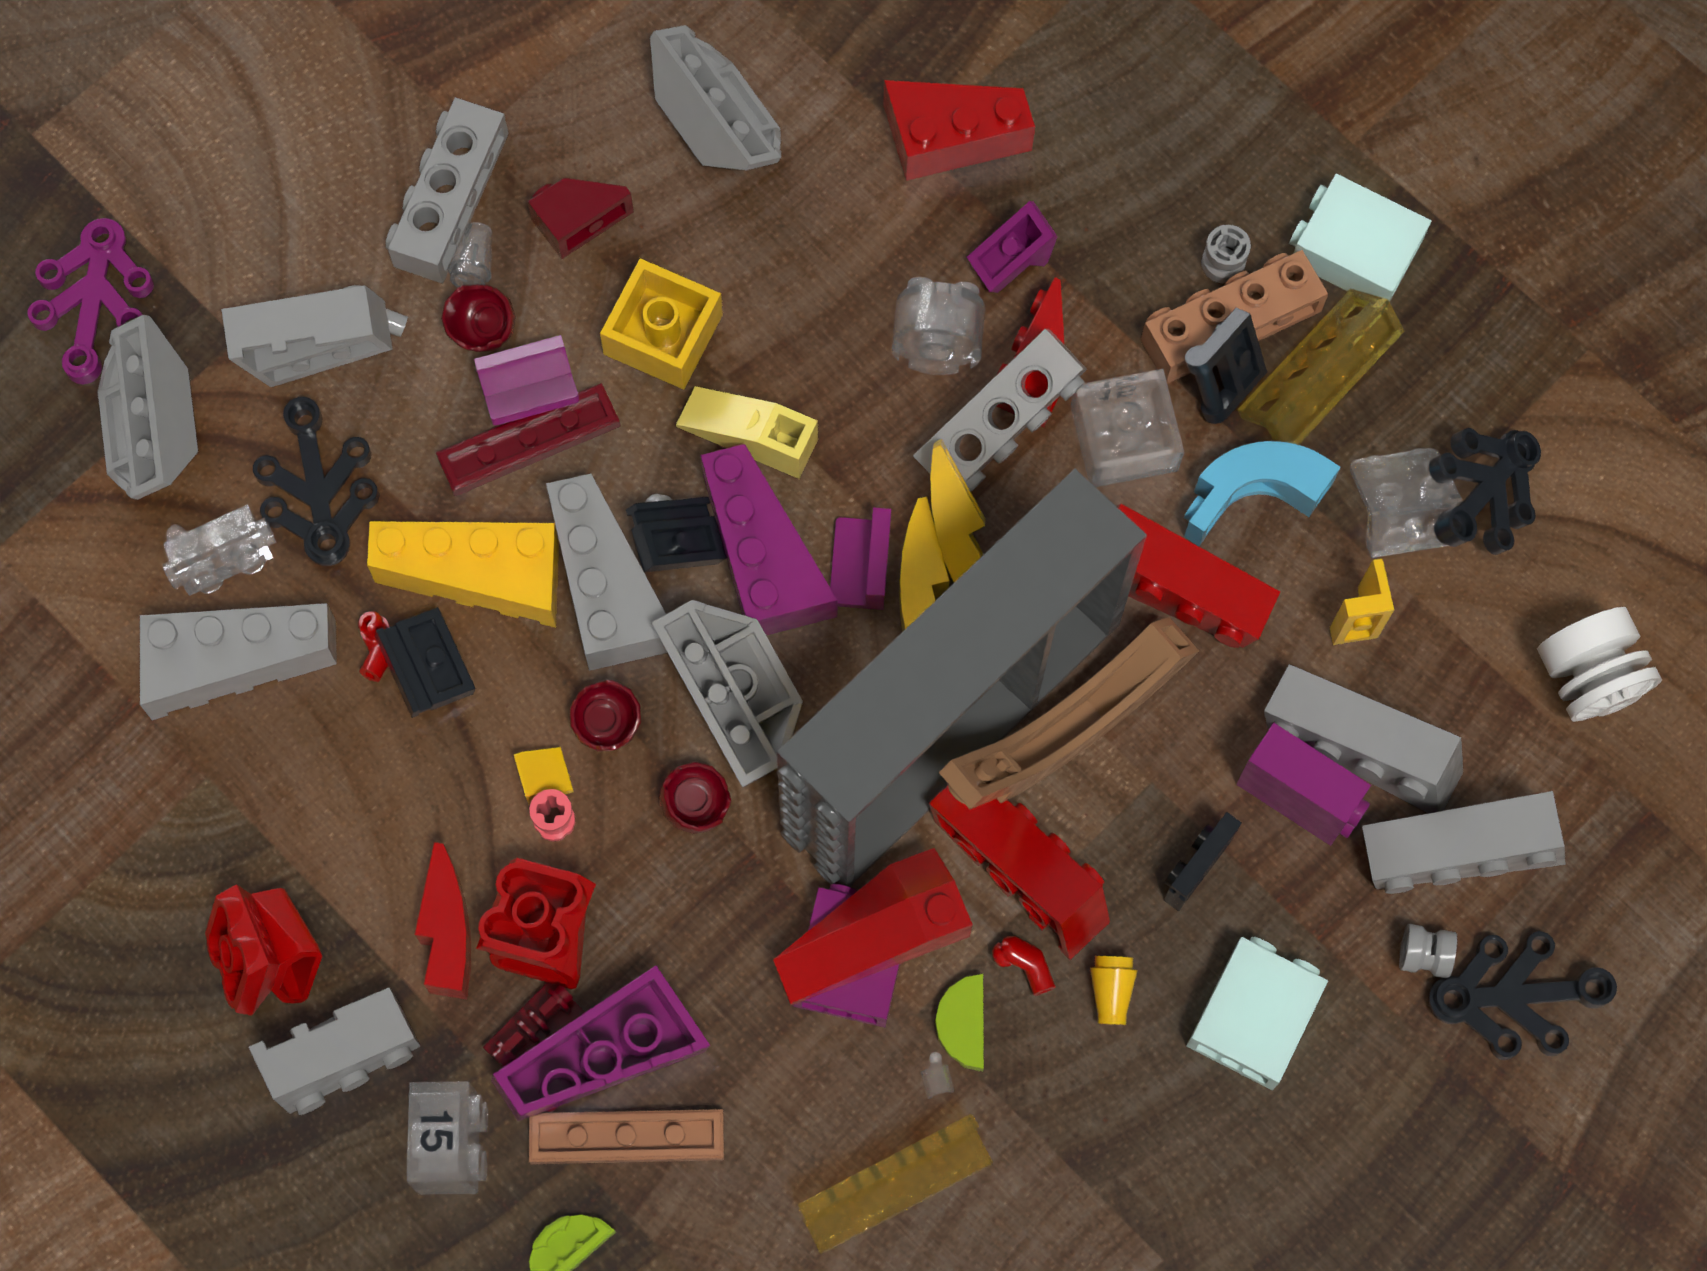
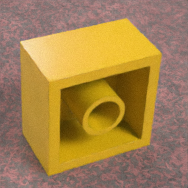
[600,258,723,390]

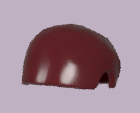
[441,285,516,352]
[570,680,641,752]
[659,762,731,834]

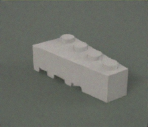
[546,474,668,671]
[140,603,337,720]

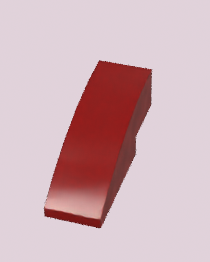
[415,842,471,1000]

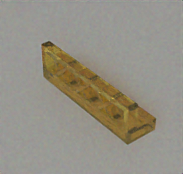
[1237,289,1404,445]
[798,1114,993,1255]

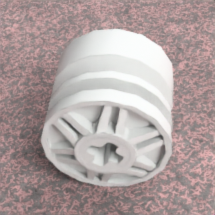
[1537,607,1662,722]

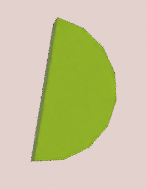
[935,974,984,1071]
[529,1215,616,1271]

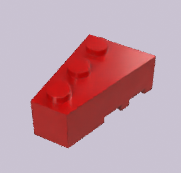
[883,80,1035,181]

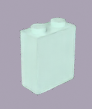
[1289,174,1431,310]
[1186,937,1328,1090]

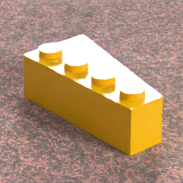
[367,521,559,628]

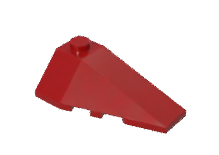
[773,848,973,1006]

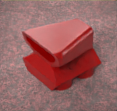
[476,858,596,989]
[205,884,322,1016]

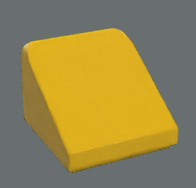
[514,747,574,805]

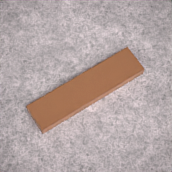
[529,1109,724,1164]

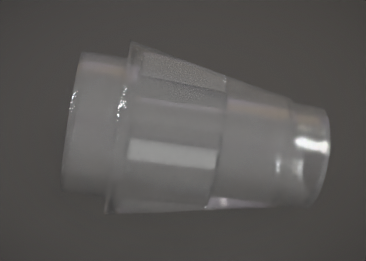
[448,222,492,288]

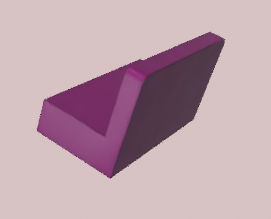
[474,335,580,425]
[830,507,891,610]

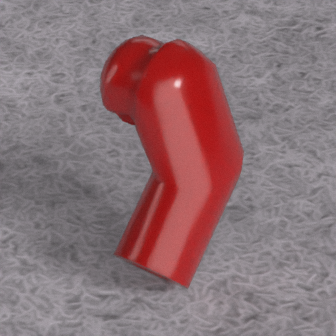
[992,936,1056,996]

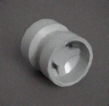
[1201,225,1251,283]
[1399,924,1457,979]

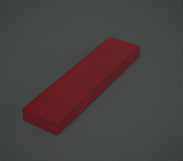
[436,383,621,496]

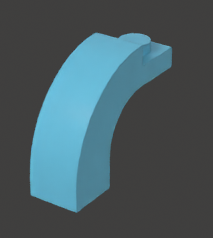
[1184,441,1341,546]

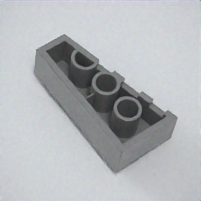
[1264,664,1463,814]
[1362,791,1565,894]

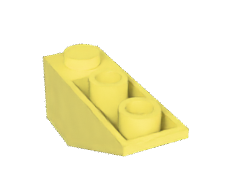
[676,386,818,479]

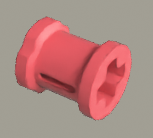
[529,789,575,841]

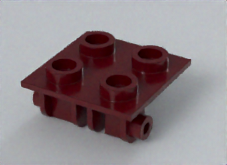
[483,982,586,1113]

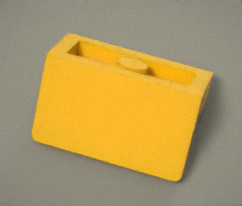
[1329,558,1394,645]

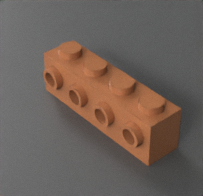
[1141,250,1328,384]

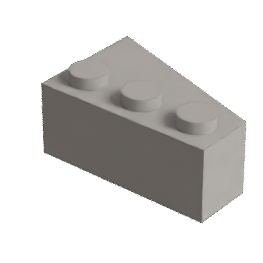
[249,988,420,1115]

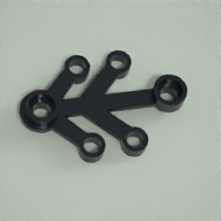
[253,397,380,566]
[1429,428,1541,555]
[1428,931,1617,1060]

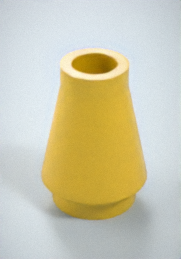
[1090,956,1138,1025]

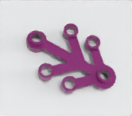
[27,218,154,384]

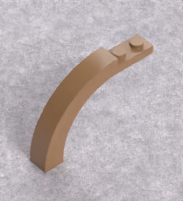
[939,617,1199,809]

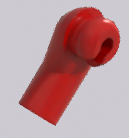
[358,611,390,682]

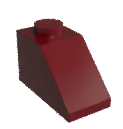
[528,178,634,259]

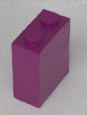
[1236,723,1371,846]
[793,884,900,1028]

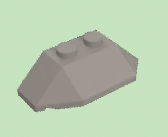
[650,25,781,170]
[98,314,198,500]
[651,600,803,787]

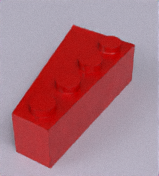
[1117,504,1280,648]
[929,786,1110,960]

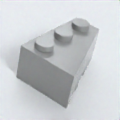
[221,285,392,387]

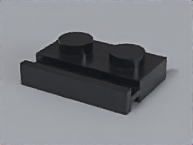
[626,497,727,572]
[375,607,476,718]
[1164,812,1242,912]

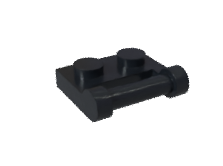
[1185,308,1267,424]

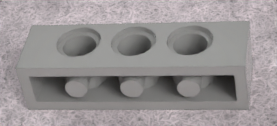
[386,97,509,284]
[913,329,1088,491]

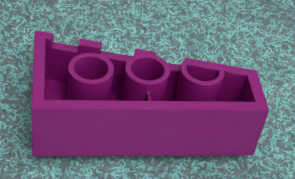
[701,444,838,636]
[491,966,711,1121]

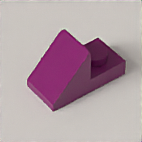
[967,201,1058,293]

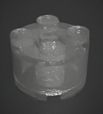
[892,277,986,375]

